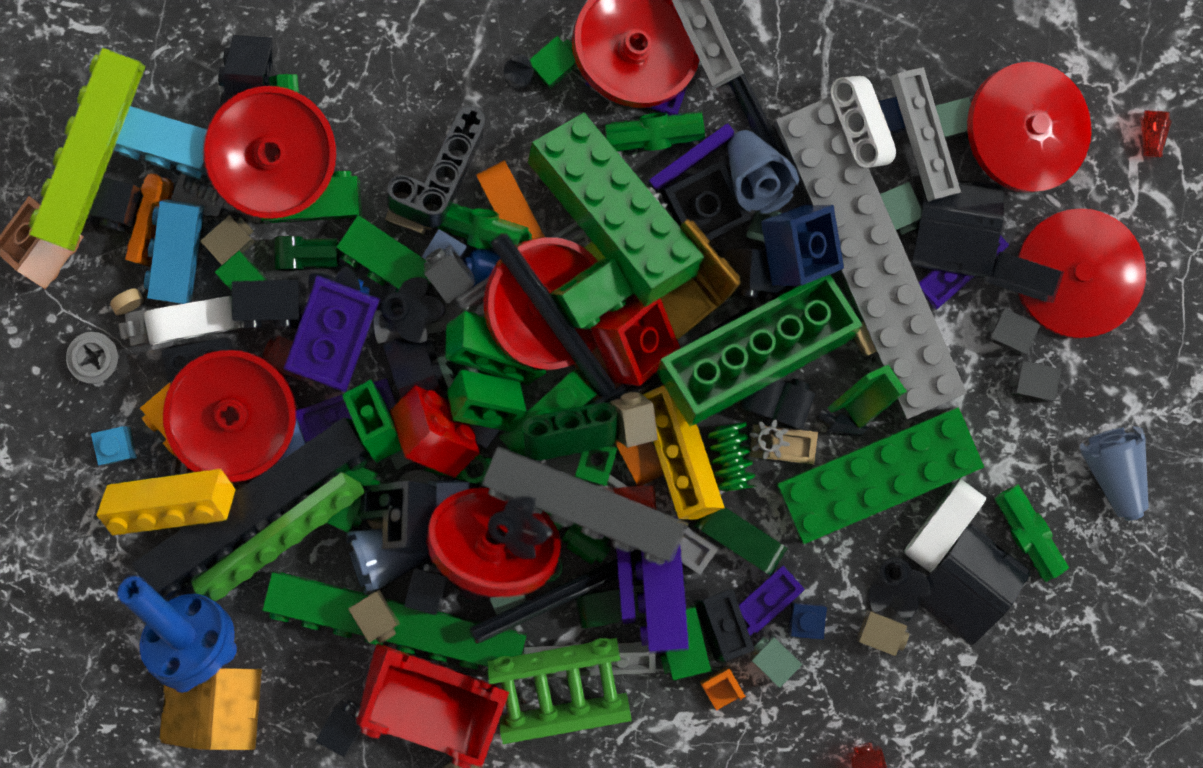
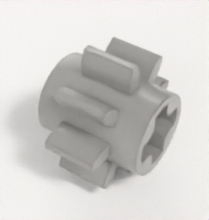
[118,310,149,347]
[749,420,790,460]

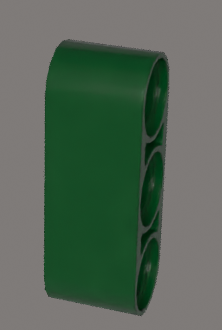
[523,403,618,461]
[692,507,788,576]
[576,582,646,629]

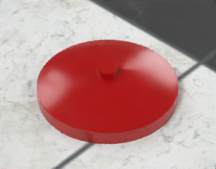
[572,0,700,108]
[967,62,1091,193]
[203,86,336,219]
[1017,209,1146,338]
[484,237,609,370]
[163,350,297,482]
[427,488,561,597]

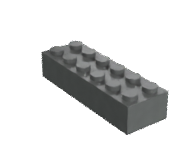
[482,447,688,565]

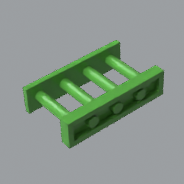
[488,638,632,744]

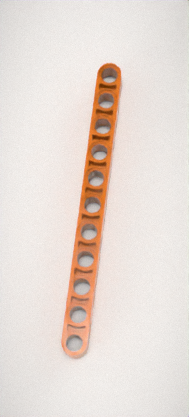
[476,160,664,488]

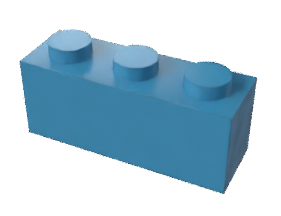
[144,199,205,304]

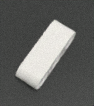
[830,76,896,168]
[143,296,241,345]
[904,478,986,573]

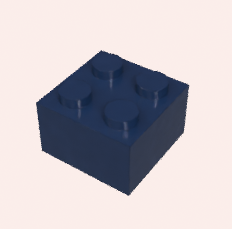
[761,205,844,286]

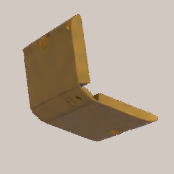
[661,220,741,339]
[159,668,262,750]

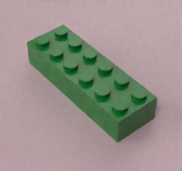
[528,113,704,307]
[656,274,862,427]
[776,407,985,544]

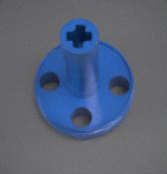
[118,576,237,693]

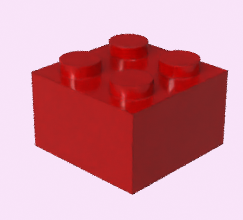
[590,293,681,386]
[390,385,480,478]

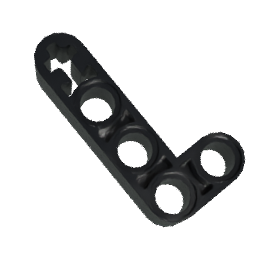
[386,106,485,228]

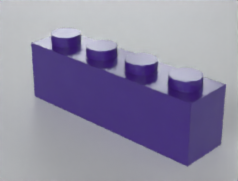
[635,516,689,654]

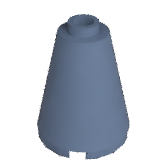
[727,130,799,214]
[1080,427,1149,521]
[346,528,431,595]

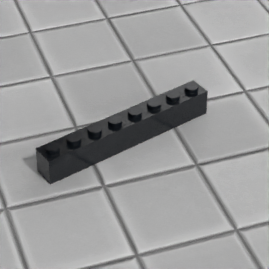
[132,417,371,599]

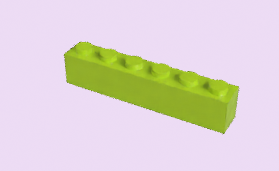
[29,48,146,252]

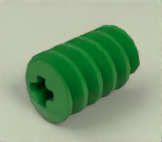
[707,422,757,492]

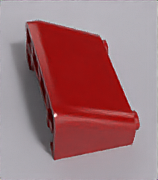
[356,643,509,768]

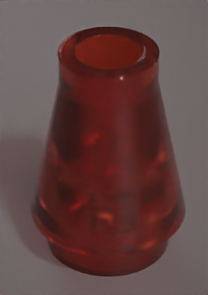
[1140,110,1173,157]

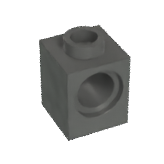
[424,245,474,304]
[985,308,1040,356]
[1008,361,1062,402]

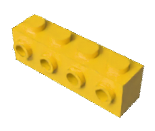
[643,385,725,519]
[97,469,236,536]

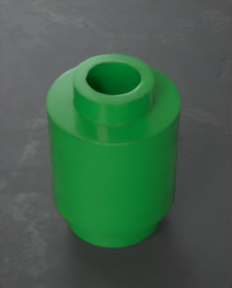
[561,522,611,565]

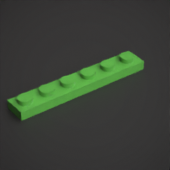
[191,472,365,602]

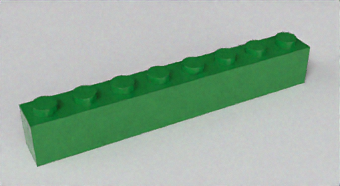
[263,571,527,670]

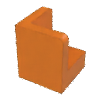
[700,665,746,711]

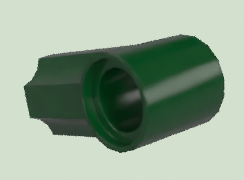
[274,236,339,271]

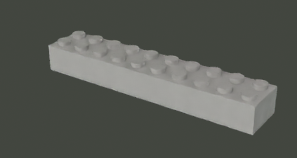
[774,96,967,420]

